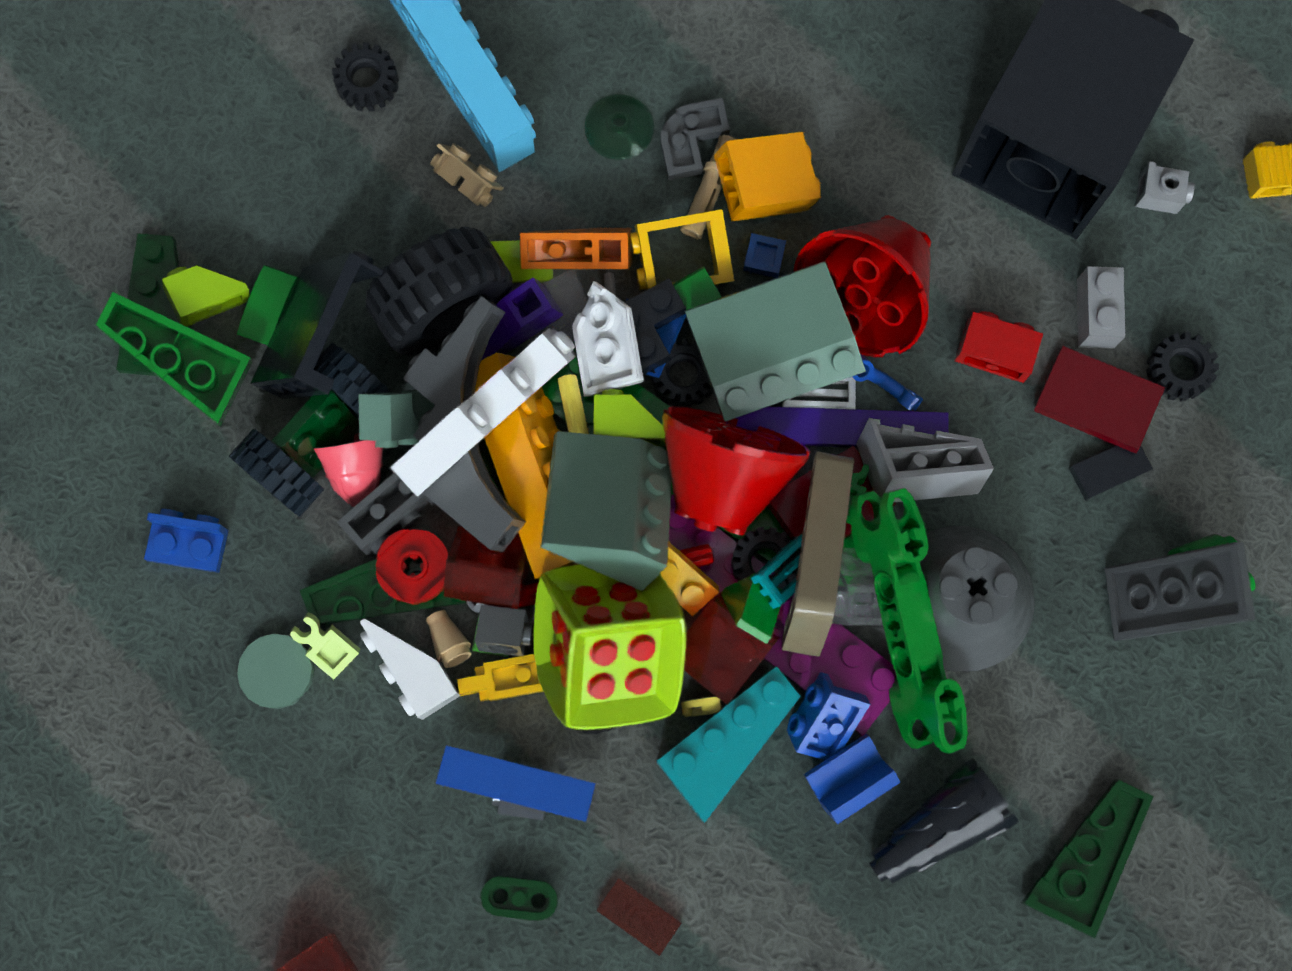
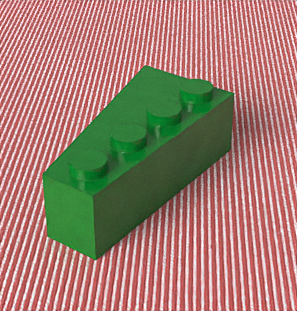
[96,292,252,427]

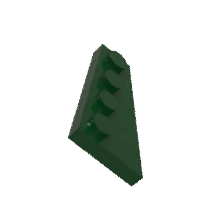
[116,233,179,376]
[300,534,466,625]
[1021,780,1154,938]

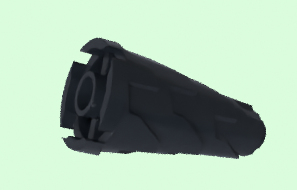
[869,758,1019,884]

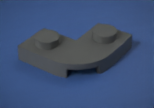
[660,98,730,181]

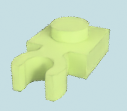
[290,612,360,679]

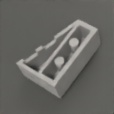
[856,418,994,502]

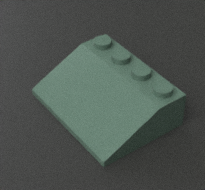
[685,261,866,422]
[541,431,671,591]

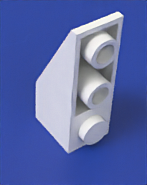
[360,618,460,720]

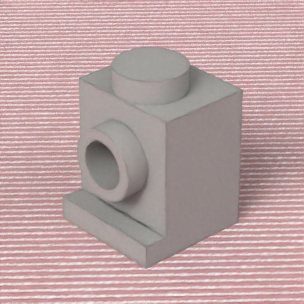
[1135,161,1195,214]

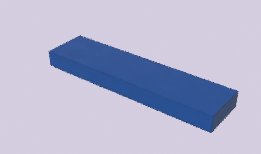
[436,746,596,822]

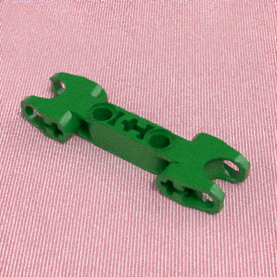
[850,488,968,753]

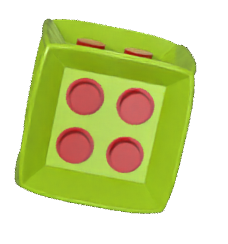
[534,564,686,730]

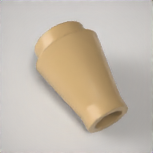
[426,610,472,668]

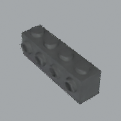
[337,472,436,556]

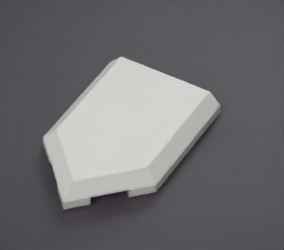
[572,281,644,397]

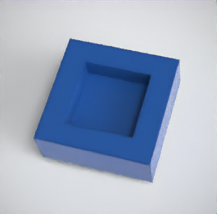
[743,233,786,278]

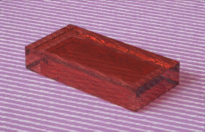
[597,878,681,956]

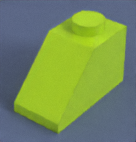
[162,265,249,327]
[594,389,666,446]

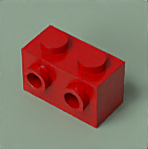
[955,311,1043,383]

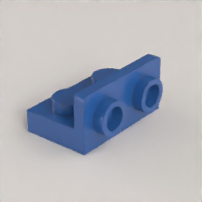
[144,509,229,573]
[787,672,871,760]

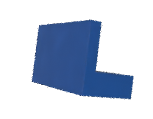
[804,733,901,824]

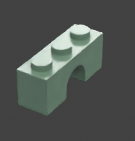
[358,390,435,448]

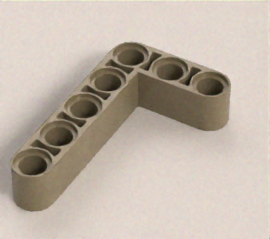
[782,451,854,657]

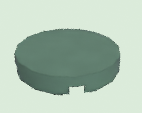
[237,633,314,709]

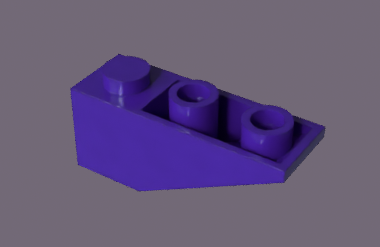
[482,277,563,360]

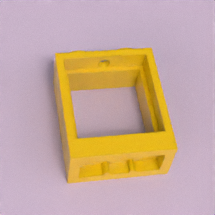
[630,209,734,290]

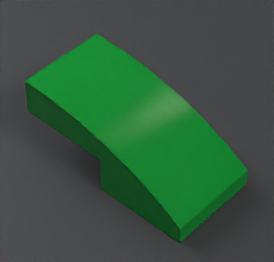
[237,265,299,345]

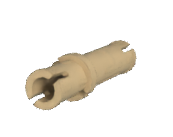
[680,135,737,239]

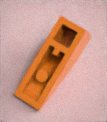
[520,228,632,269]

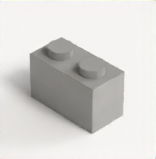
[1077,266,1125,349]

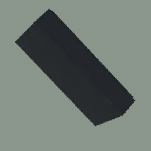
[1069,446,1153,501]

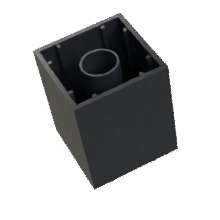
[952,0,1195,240]

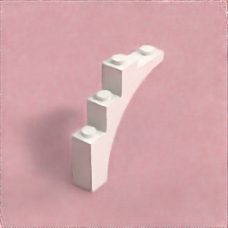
[391,328,577,497]

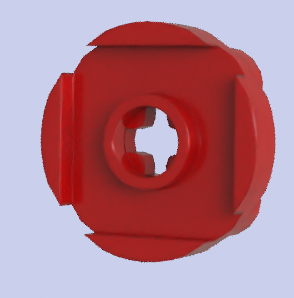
[376,529,452,605]

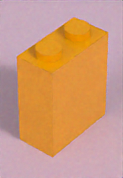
[714,132,821,221]

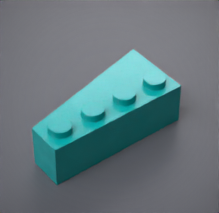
[656,666,800,823]

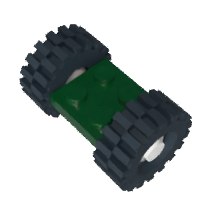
[228,343,392,518]

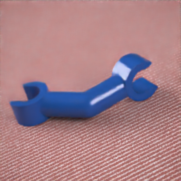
[852,354,924,411]

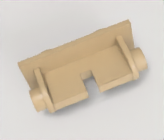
[430,143,504,207]

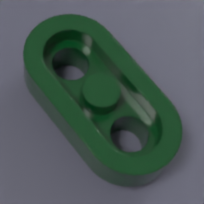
[481,876,558,921]

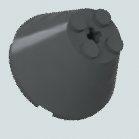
[920,526,1035,672]

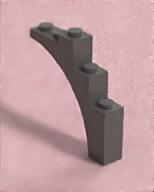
[403,296,526,552]

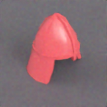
[314,433,383,507]

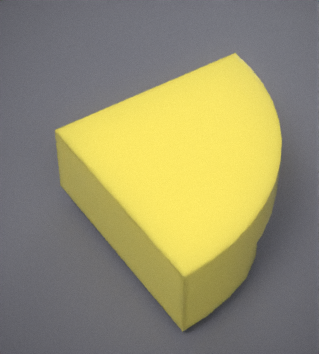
[681,696,721,717]

